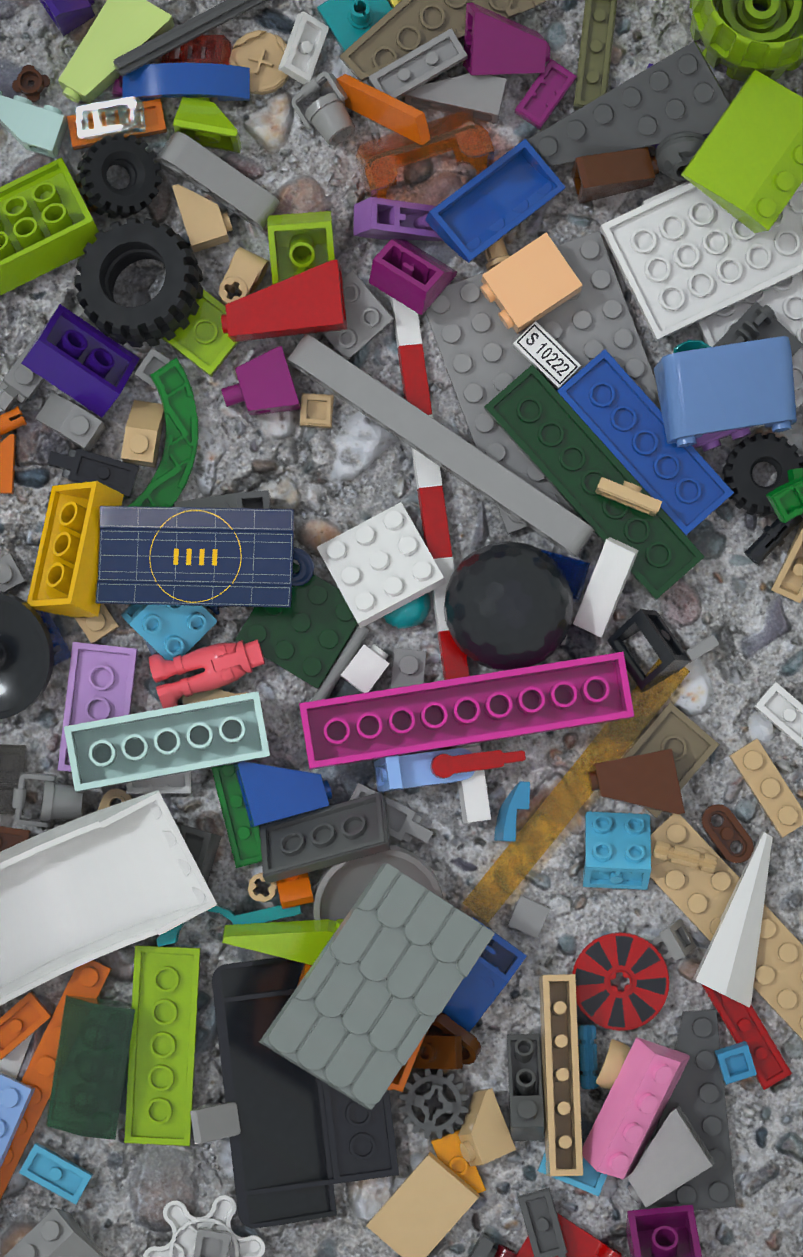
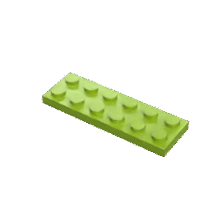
[124,945,201,1146]

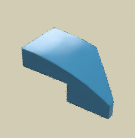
[494,781,530,842]

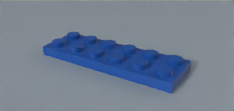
[557,349,734,535]

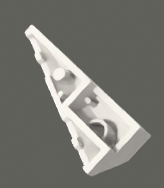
[693,832,773,1007]

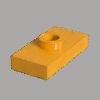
[431,1128,486,1193]

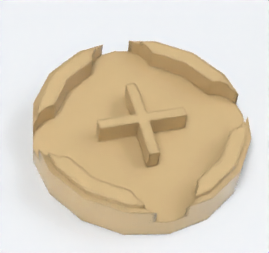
[229,30,289,95]

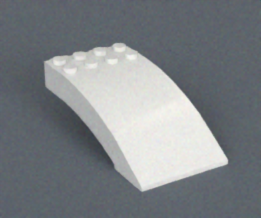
[0,790,217,1006]

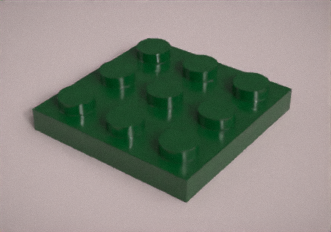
[235,562,358,689]

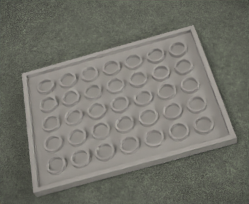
[425,231,661,535]

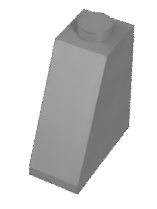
[628,1105,715,1208]

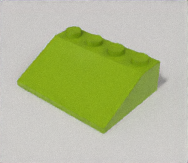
[681,70,803,233]
[0,157,99,296]

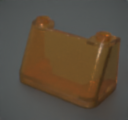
[356,112,495,199]

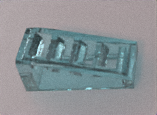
[75,96,146,140]

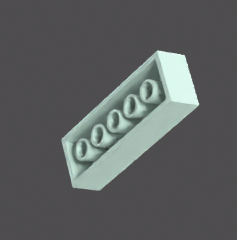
[64,691,270,792]

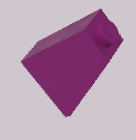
[463,3,550,75]

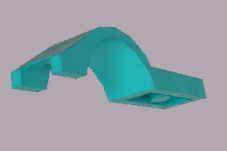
[156,904,303,947]

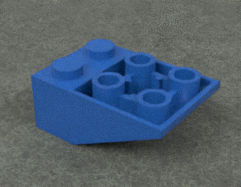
[442,916,527,1032]

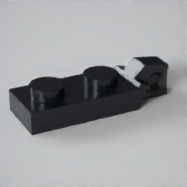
[47,449,139,498]

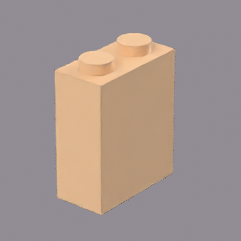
[480,232,583,334]

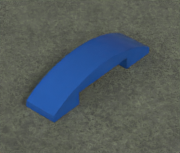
[122,63,250,101]

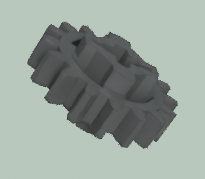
[398,1069,469,1139]

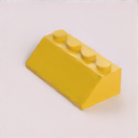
[27,481,124,618]

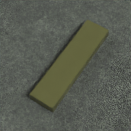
[573,0,617,110]

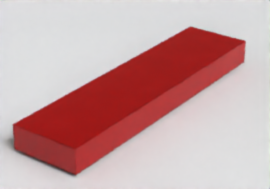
[700,983,792,1090]

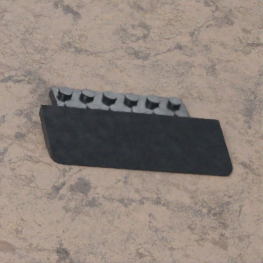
[212,957,399,1228]

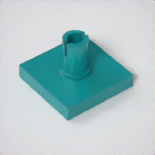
[317,0,393,52]

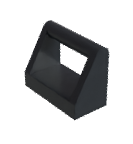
[607,609,691,692]

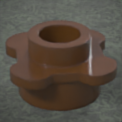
[12,65,50,103]

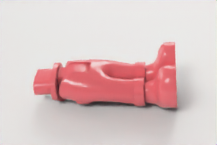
[149,639,265,708]

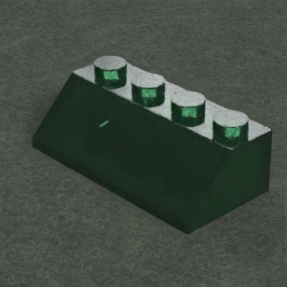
[46,995,135,1140]

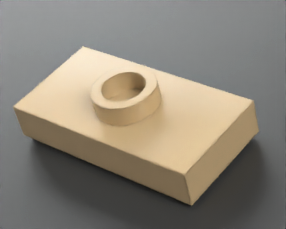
[595,477,662,516]

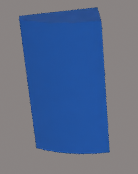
[425,139,566,263]

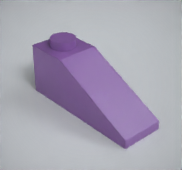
[353,197,443,241]

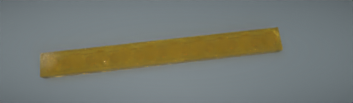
[462,658,690,923]

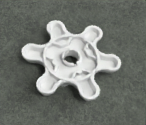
[143,1195,265,1257]

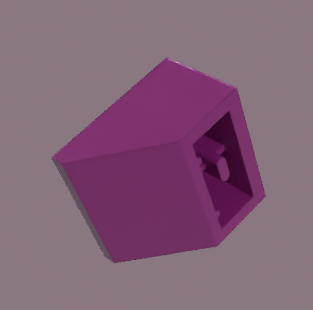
[369,239,457,316]

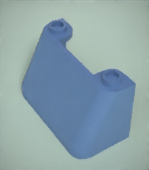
[654,336,797,447]

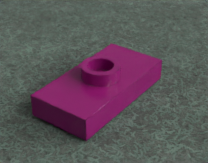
[514,59,577,130]

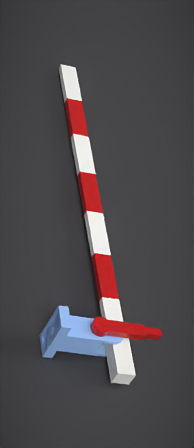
[373,296,526,824]

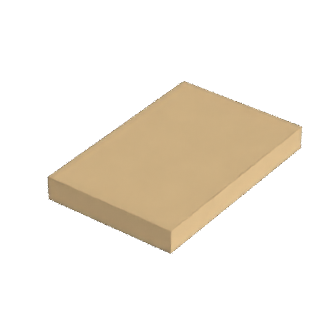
[366,1152,480,1257]

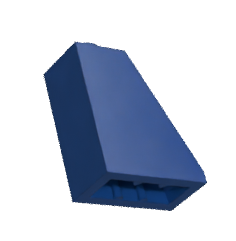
[234,761,332,828]

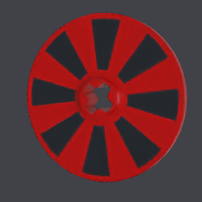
[572,932,669,1031]

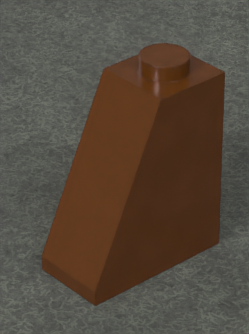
[571,147,659,204]
[588,749,685,814]

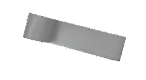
[154,131,280,230]

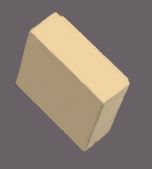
[300,393,334,428]

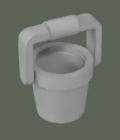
[291,72,355,146]
[12,772,83,827]

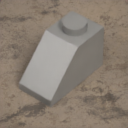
[35,392,106,452]

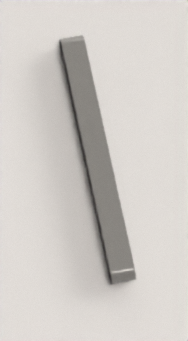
[287,334,594,557]

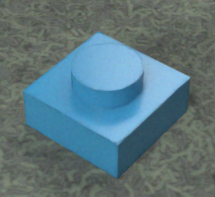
[715,1041,757,1085]

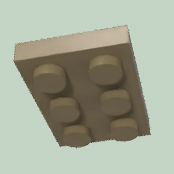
[622,702,720,818]

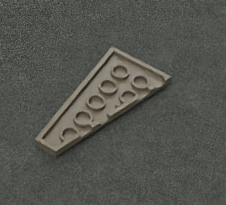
[339,0,546,82]

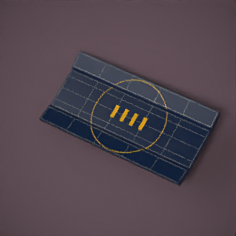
[95,506,294,608]

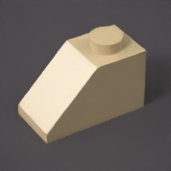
[172,184,233,253]
[121,400,164,468]
[458,1088,516,1166]

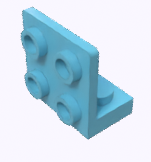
[121,604,217,660]
[583,812,651,890]

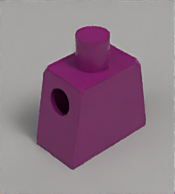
[221,346,301,416]

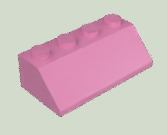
[582,1037,690,1179]

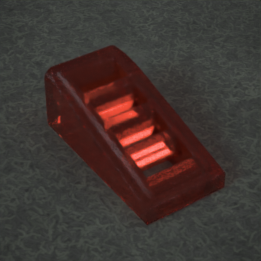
[161,35,231,65]

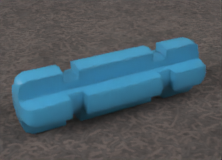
[578,1024,599,1089]

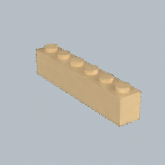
[539,974,583,1177]

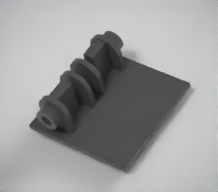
[713,301,803,356]

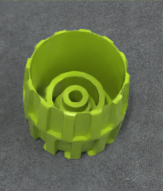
[689,0,803,82]

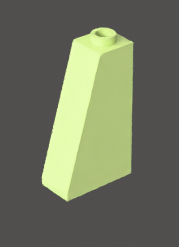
[58,0,174,105]

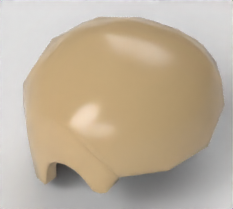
[596,1039,631,1090]

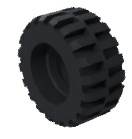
[74,218,204,348]

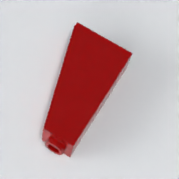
[221,260,347,342]

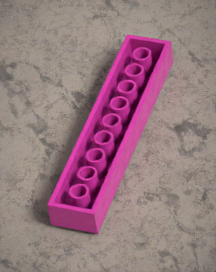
[299,652,634,770]

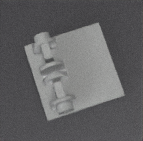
[322,270,394,360]

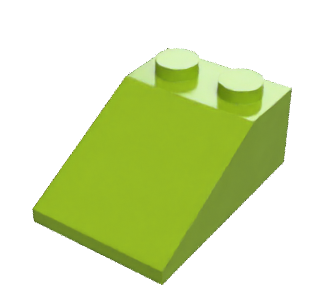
[267,211,335,285]

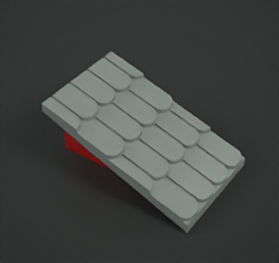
[259,863,495,1110]

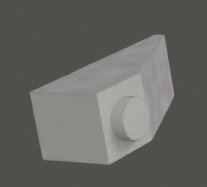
[405,73,507,124]

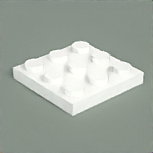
[317,502,446,629]

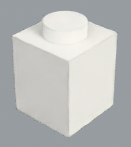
[341,644,390,693]

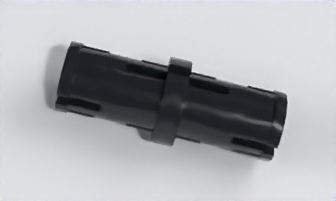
[744,515,803,566]

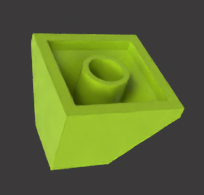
[173,97,241,153]

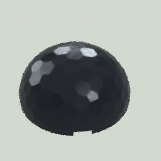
[444,541,574,671]

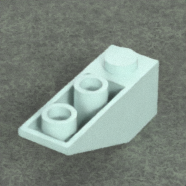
[0,91,68,159]

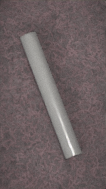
[311,625,370,701]

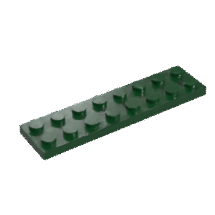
[484,364,704,601]

